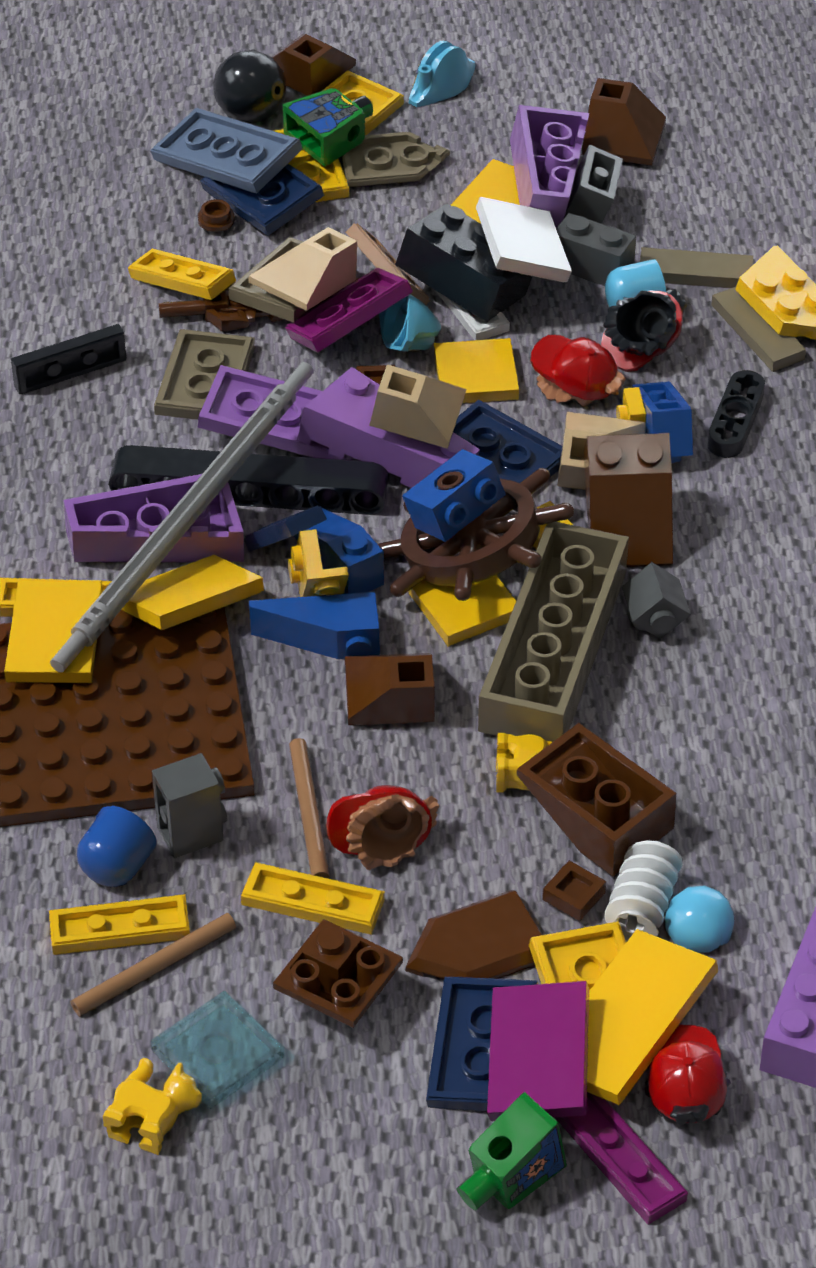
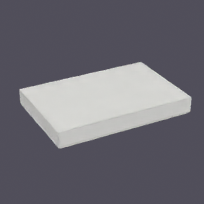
[476,197,572,282]

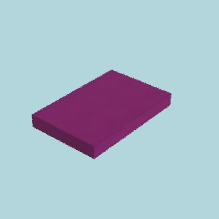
[285,268,413,353]
[487,981,589,1121]

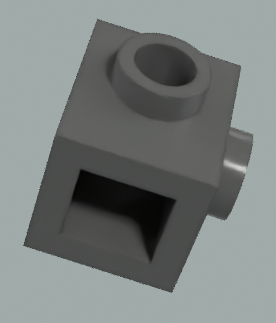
[622,562,691,638]

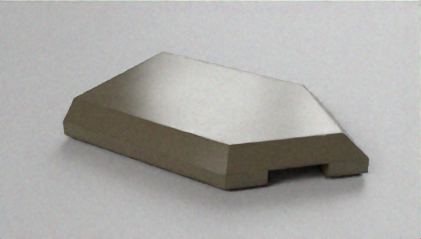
[341,132,450,188]

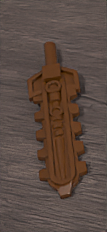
[158,278,360,331]

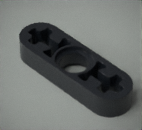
[708,370,765,458]

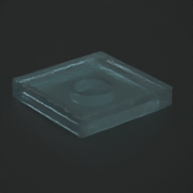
[151,990,285,1109]

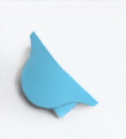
[408,40,476,107]
[379,294,441,351]

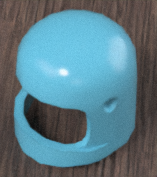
[605,259,666,307]

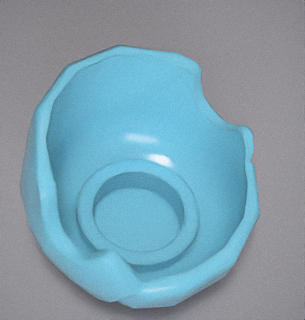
[665,885,734,953]

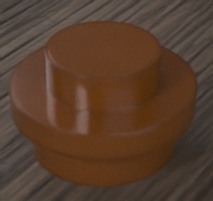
[198,199,235,232]

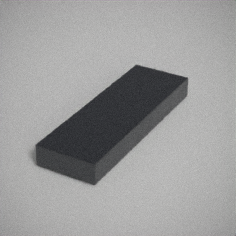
[11,324,127,394]

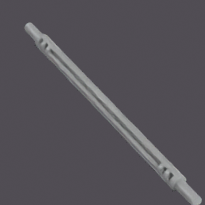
[50,362,314,673]

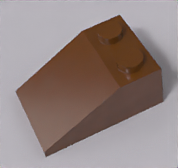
[584,433,673,567]
[517,723,677,876]

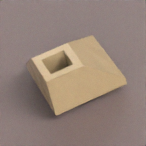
[249,227,358,311]
[369,364,467,449]
[557,412,646,490]

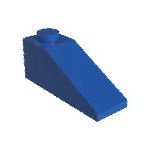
[632,381,693,463]
[294,508,384,594]
[249,592,380,659]

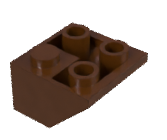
[272,34,356,96]
[581,78,666,166]
[345,653,435,725]
[273,919,403,1028]

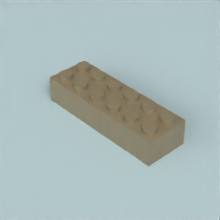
[478,522,629,742]

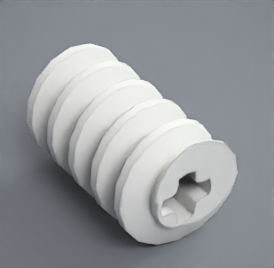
[605,840,683,940]

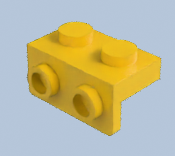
[288,529,349,597]

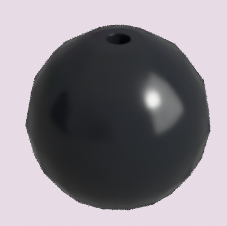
[213,50,286,124]

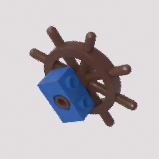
[378,449,574,601]

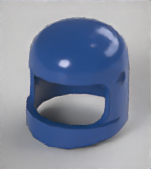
[77,806,157,887]

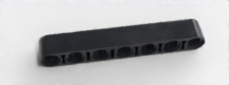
[108,445,389,515]

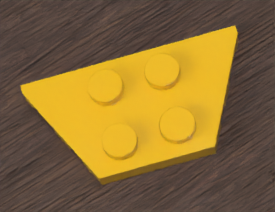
[735,246,816,340]

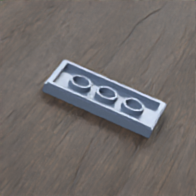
[150,108,303,193]

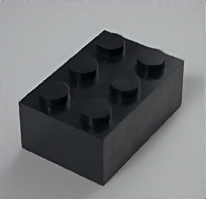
[395,203,533,322]

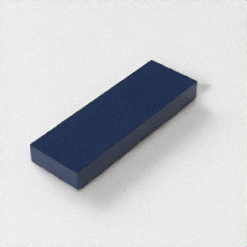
[244,505,327,552]

